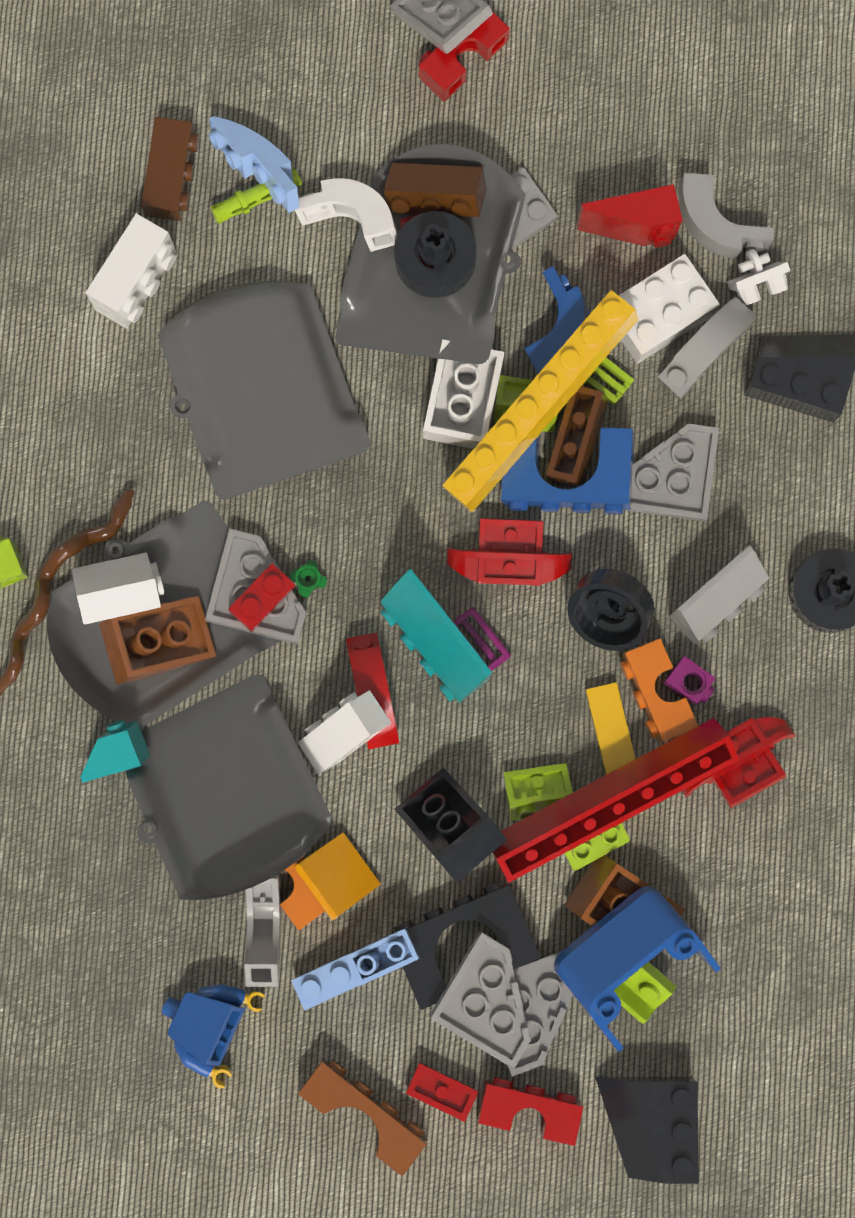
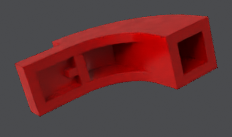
[346,632,399,750]

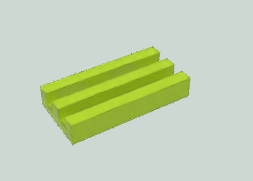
[584,358,634,405]

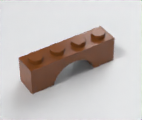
[298,1058,427,1177]

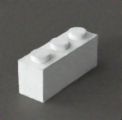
[298,690,391,775]

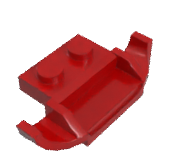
[446,517,573,586]
[682,717,796,809]

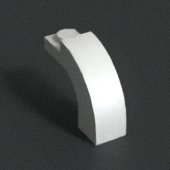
[295,178,398,252]

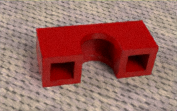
[418,11,510,102]
[477,1077,584,1146]

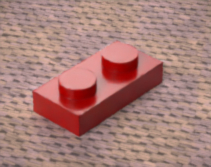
[228,563,295,633]
[405,1062,479,1122]

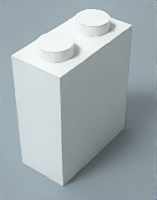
[71,552,164,624]

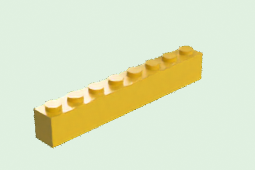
[442,290,638,512]

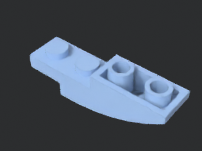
[209,116,299,213]
[291,928,420,1011]

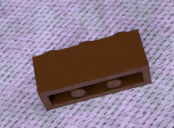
[141,117,199,221]
[384,163,487,217]
[546,387,608,489]

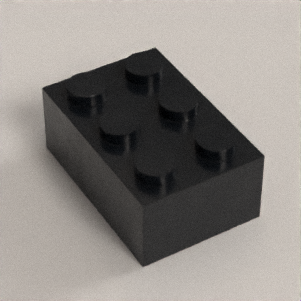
[394,767,507,883]

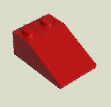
[576,184,683,248]

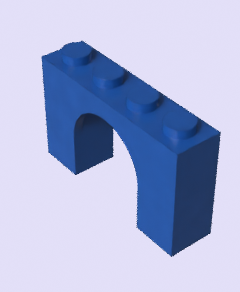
[501,428,634,515]

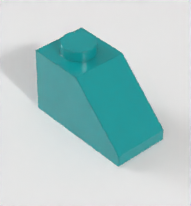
[80,719,150,783]

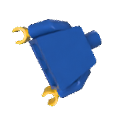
[162,984,265,1088]

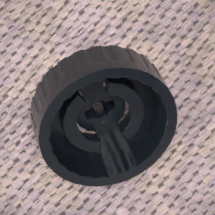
[394,211,476,298]
[789,548,855,633]
[567,569,655,651]

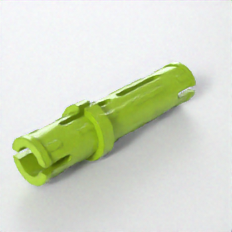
[210,167,302,225]

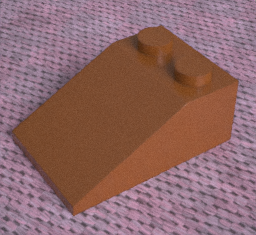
[99,596,216,685]
[564,855,685,963]

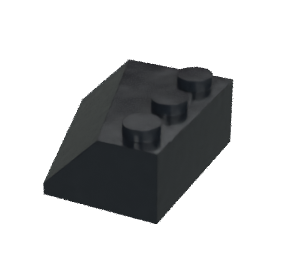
[744,335,855,423]
[595,1077,699,1184]

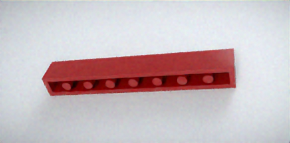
[492,718,739,883]

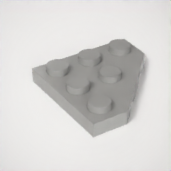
[628,423,719,522]
[205,528,306,645]
[429,931,531,1069]
[507,950,573,1077]

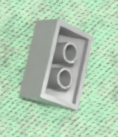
[669,545,770,644]

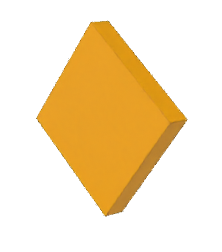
[294,832,381,921]

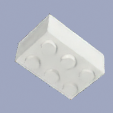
[85,213,177,329]
[619,254,720,364]
[423,339,504,449]

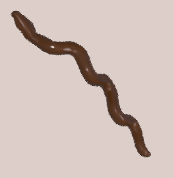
[0,489,135,696]

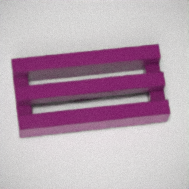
[452,606,511,671]

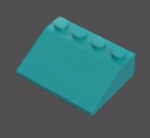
[380,569,492,705]

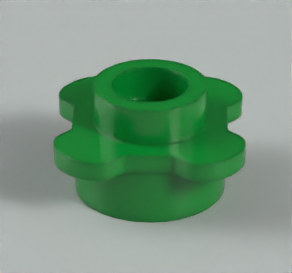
[290,560,327,598]

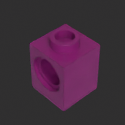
[662,656,716,706]

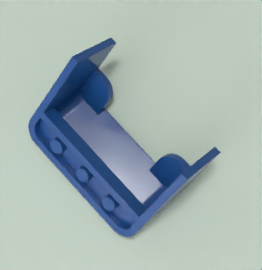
[554,886,721,1052]

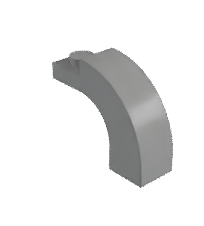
[679,173,774,259]
[658,297,758,398]
[244,874,281,987]

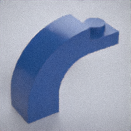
[525,266,589,374]

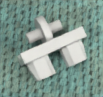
[727,249,790,305]

